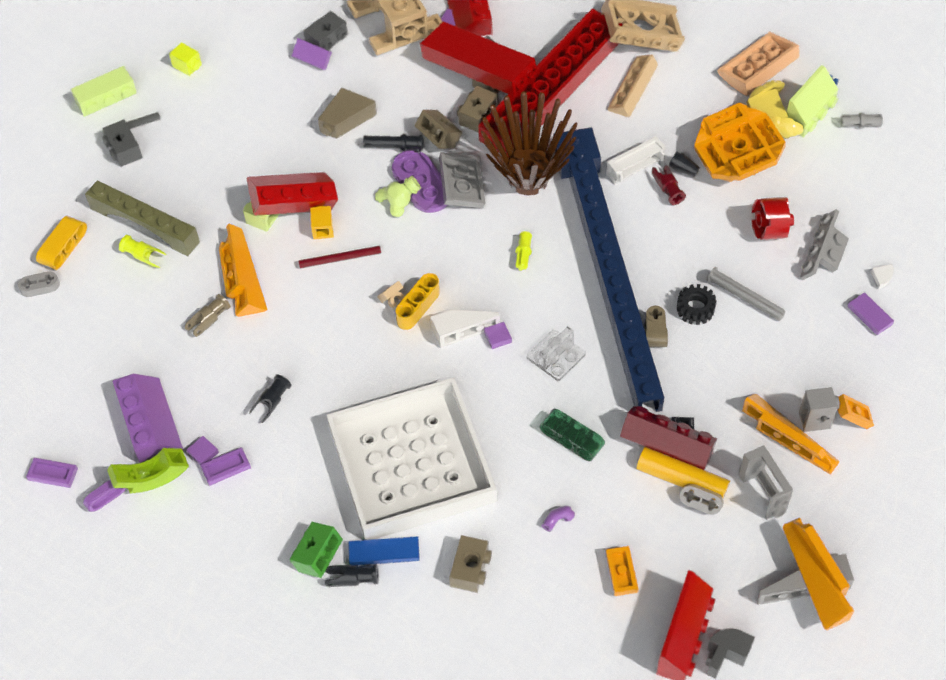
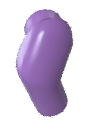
[542,505,575,532]

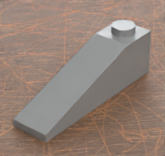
[757,553,854,605]

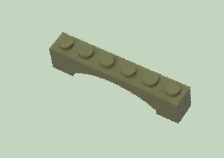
[85,180,200,256]

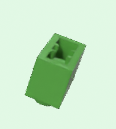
[290,521,343,578]

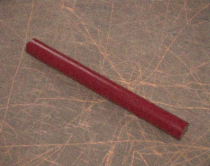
[298,245,381,268]

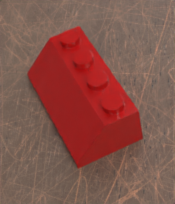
[447,0,492,36]
[246,172,338,216]
[656,570,716,680]

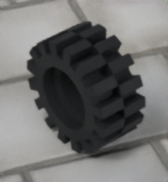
[676,284,717,325]

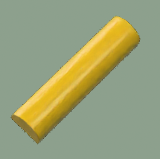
[637,447,730,501]

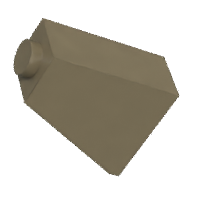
[318,88,377,139]

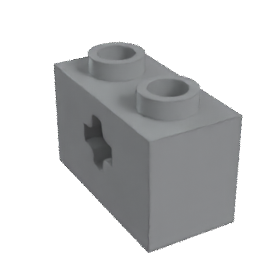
[799,387,840,432]

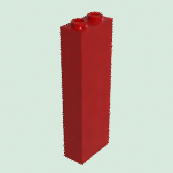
[420,21,537,96]

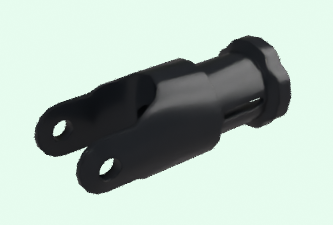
[249,374,292,423]
[324,563,379,587]

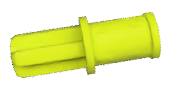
[515,231,532,271]

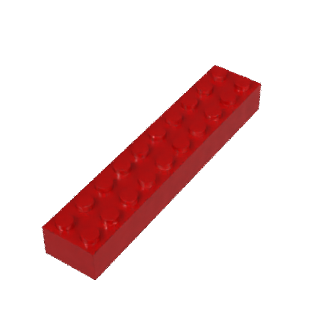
[478,8,623,157]

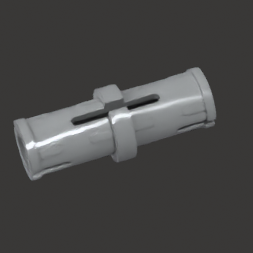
[840,113,883,129]

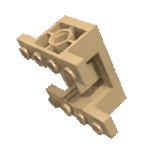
[347,0,442,55]

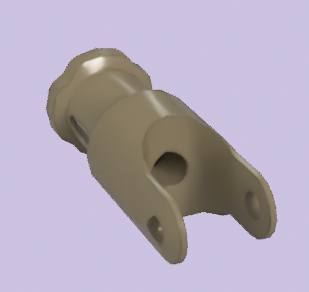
[185,294,231,337]

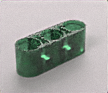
[539,408,605,461]

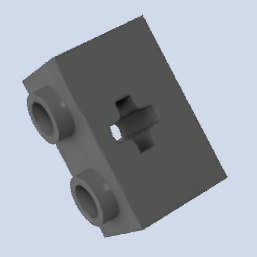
[303,11,348,50]
[102,119,143,167]

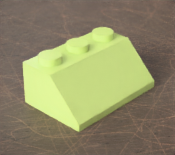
[787,65,838,138]

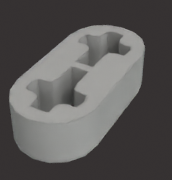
[18,271,60,297]
[680,484,724,515]

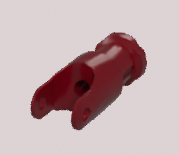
[651,165,686,205]

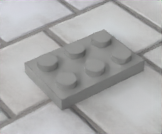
[439,152,486,208]

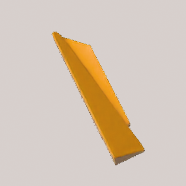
[219,224,267,317]
[742,394,839,475]
[783,518,854,630]

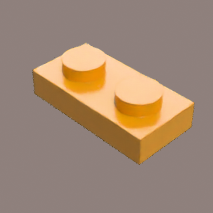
[837,394,874,429]
[606,546,639,596]

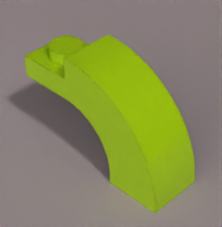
[107,448,189,493]

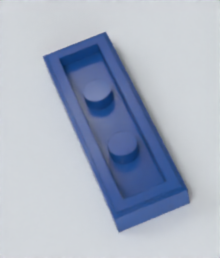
[349,536,420,565]

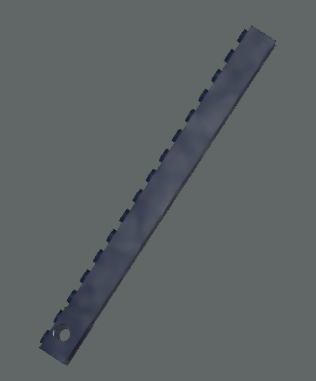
[553,127,665,412]

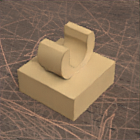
[377,281,405,308]

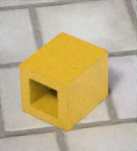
[310,206,334,240]

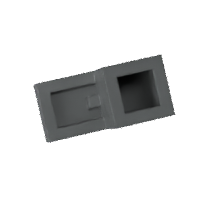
[705,628,755,679]

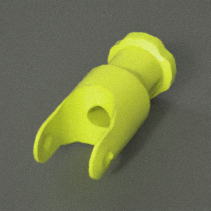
[119,235,166,268]

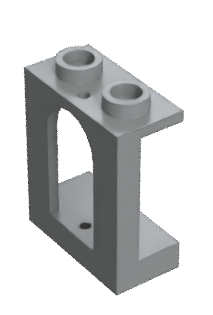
[738,445,793,520]

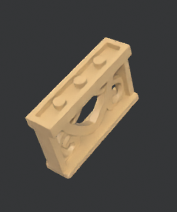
[601,0,685,52]

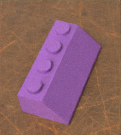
[112,373,183,463]

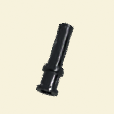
[363,133,424,152]

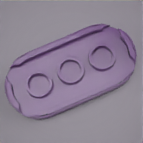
[392,150,447,213]

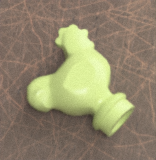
[375,176,421,217]

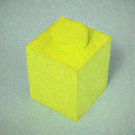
[169,42,202,76]

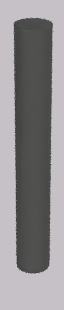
[102,112,161,136]

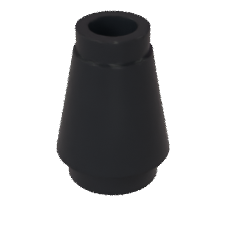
[669,152,700,177]

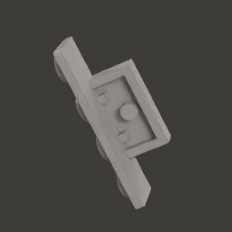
[800,209,849,280]

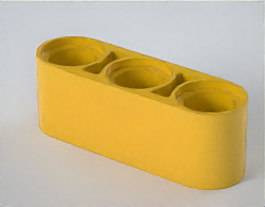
[36,216,87,270]
[396,273,440,330]

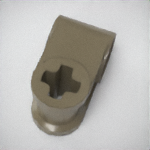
[645,305,668,347]

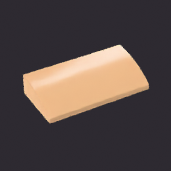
[717,32,799,96]

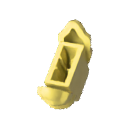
[747,80,804,138]

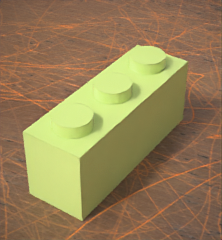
[71,66,137,117]

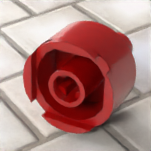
[752,197,794,240]

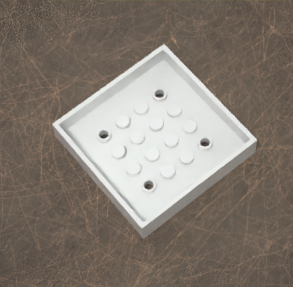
[327,378,497,540]

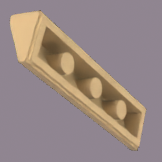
[608,54,658,117]

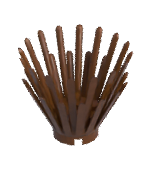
[481,91,577,196]

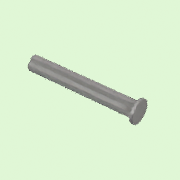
[707,267,786,321]

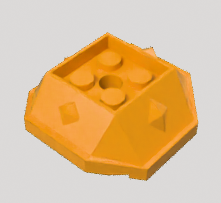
[694,102,786,182]

